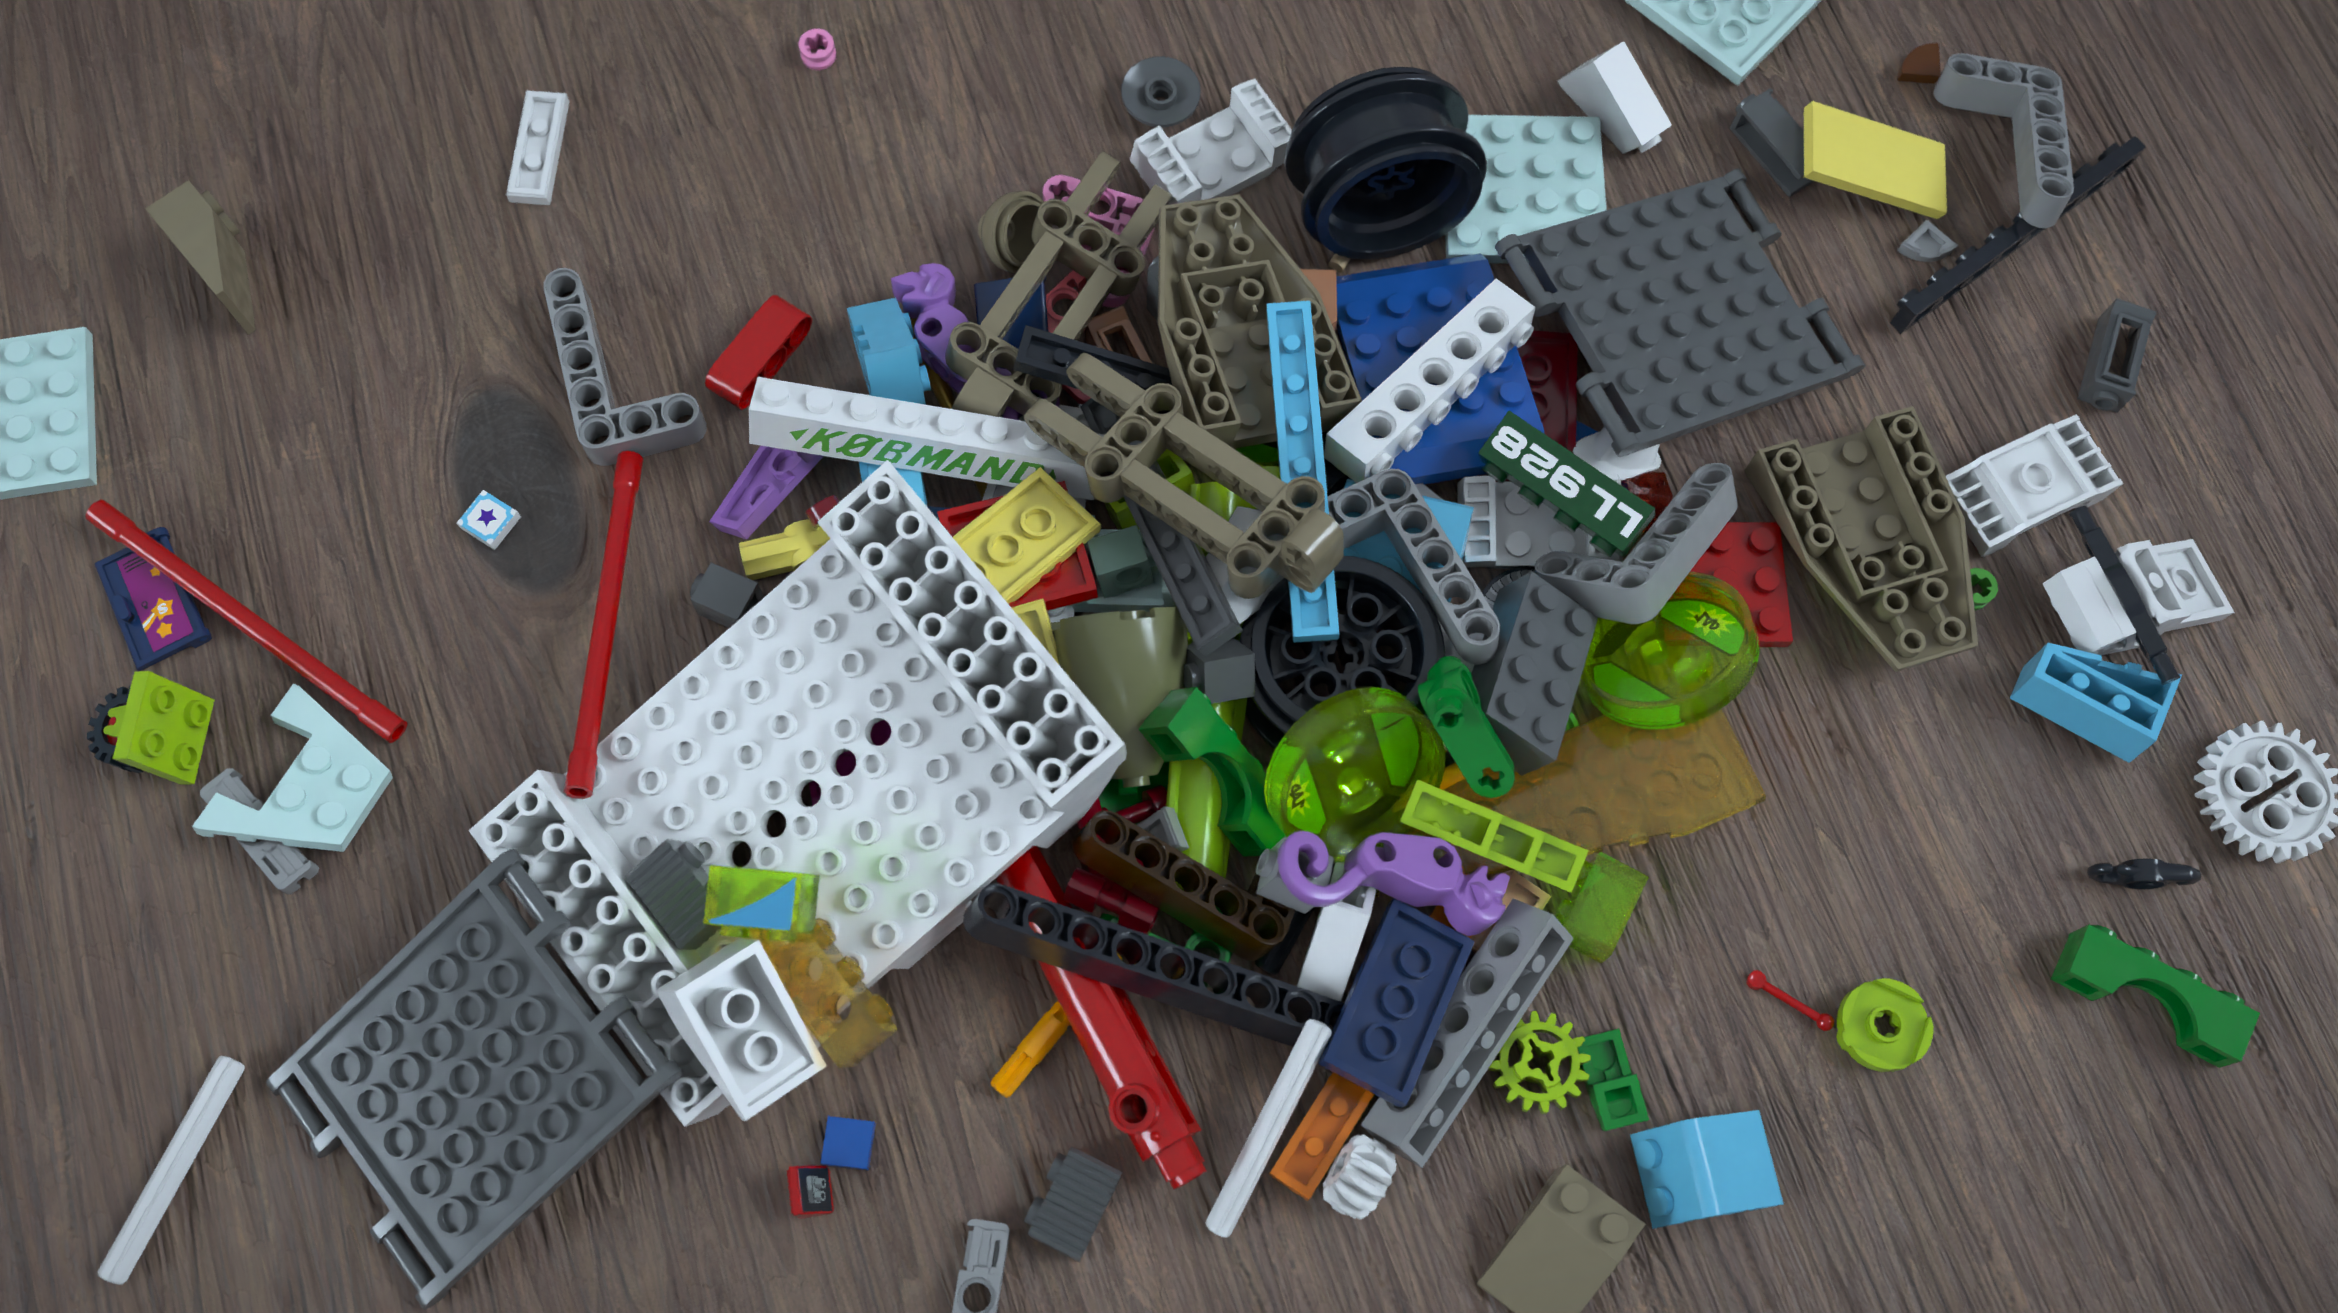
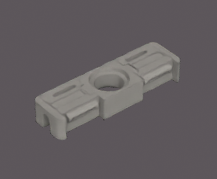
[200,768,319,894]
[952,1219,1010,1313]

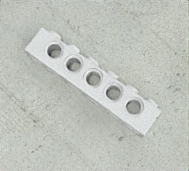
[1324,279,1535,483]

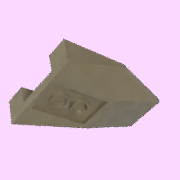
[1158,194,1362,449]
[1744,406,1978,672]

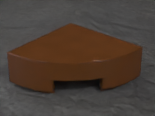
[1897,43,1941,84]

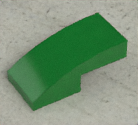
[1577,1029,1649,1131]

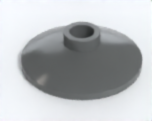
[1121,56,1201,127]

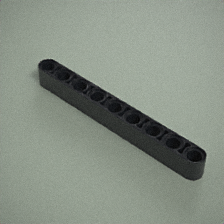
[963,883,1344,1047]

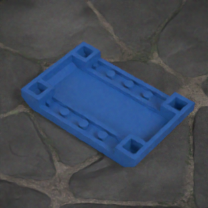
[1336,253,1544,484]

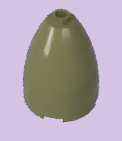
[1051,607,1188,788]

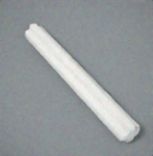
[1206,1019,1332,1238]
[98,1056,244,1284]

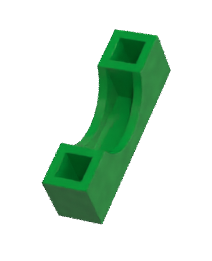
[1138,687,1292,856]
[2050,924,2260,1068]

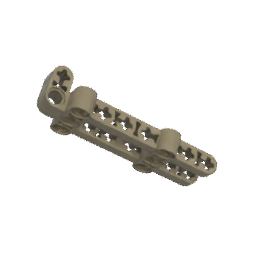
[945,151,1173,418]
[1024,353,1344,599]

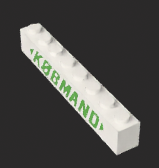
[749,377,1104,500]

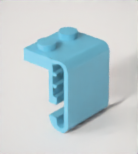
[1630,1110,1784,1229]

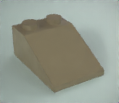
[145,180,256,335]
[1476,1164,1645,1313]

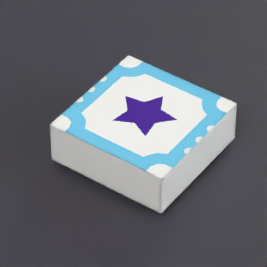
[457,490,521,550]

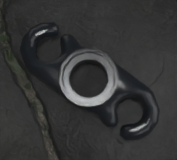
[2087,858,2202,890]

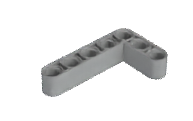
[1933,53,2074,228]
[544,268,707,466]
[1535,463,1738,624]
[1327,469,1500,665]

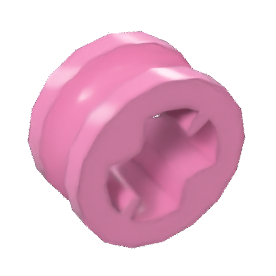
[798,28,836,70]

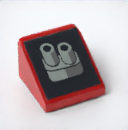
[787,1166,834,1219]

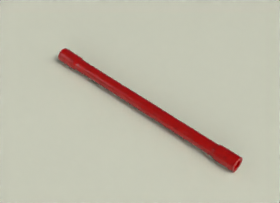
[564,451,643,799]
[85,500,408,743]

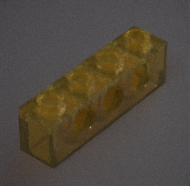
[728,879,898,1068]

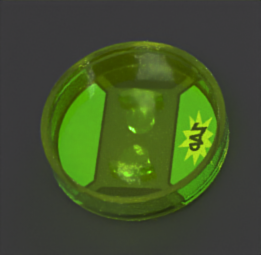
[1581,572,1760,729]
[1264,687,1445,862]

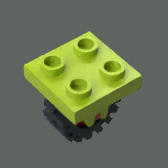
[87,671,215,785]

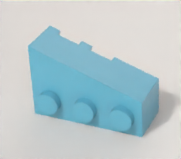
[847,297,931,405]
[2010,643,2182,763]

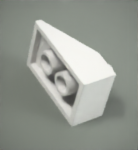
[656,939,827,1121]

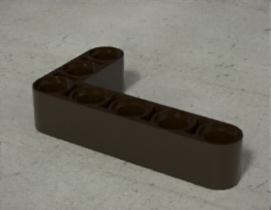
[1073,811,1296,961]

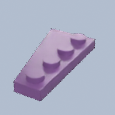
[709,446,824,539]

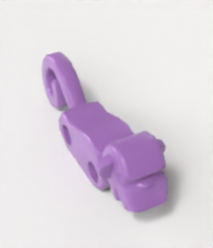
[891,263,1060,420]
[1278,831,1510,936]

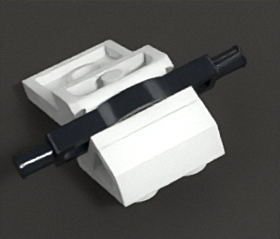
[2043,506,2234,685]

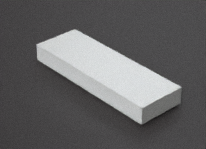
[506,90,569,205]

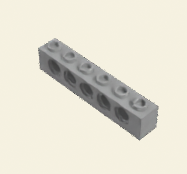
[1361,898,1574,1168]

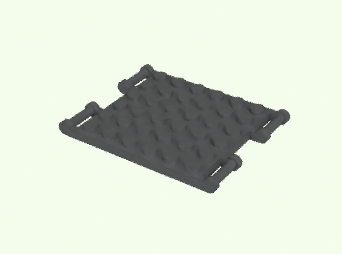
[1495,169,1865,457]
[266,849,683,1310]

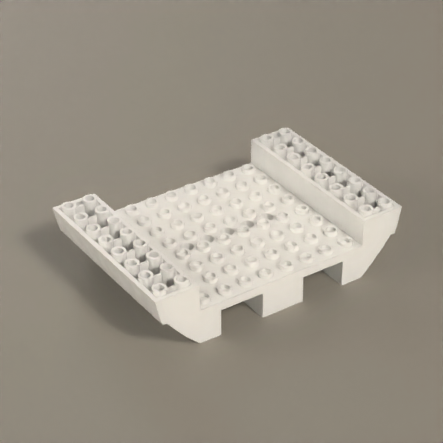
[469,460,1126,1127]

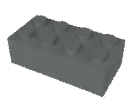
[1471,571,1598,776]

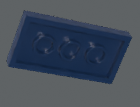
[1318,898,1475,1108]

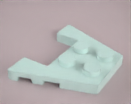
[192,684,393,852]

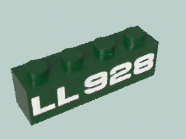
[1478,411,1655,558]

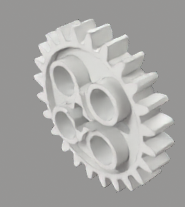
[2194,721,2338,863]

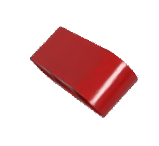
[705,295,812,410]

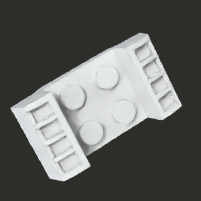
[1130,79,1292,205]
[1946,414,2124,557]
[1457,474,1623,568]

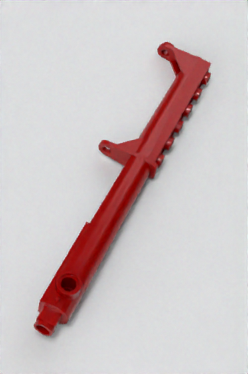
[995,845,1207,1190]

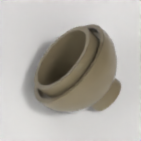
[978,191,1053,274]

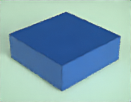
[820,1116,876,1171]

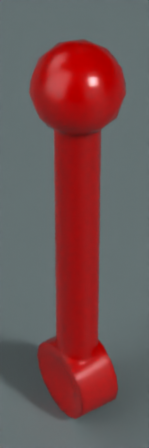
[1746,970,1834,1031]

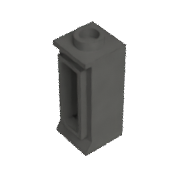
[1729,88,1815,197]
[2077,298,2157,413]

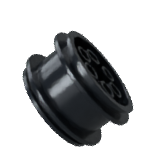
[1284,67,1487,259]
[1240,556,1445,771]

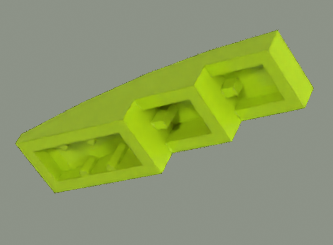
[1400,779,1589,893]

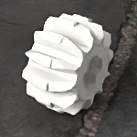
[1323,1135,1396,1220]

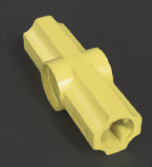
[739,519,830,580]

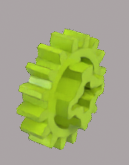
[1488,1011,1591,1114]

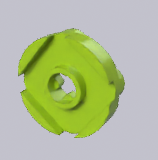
[1836,978,1933,1072]

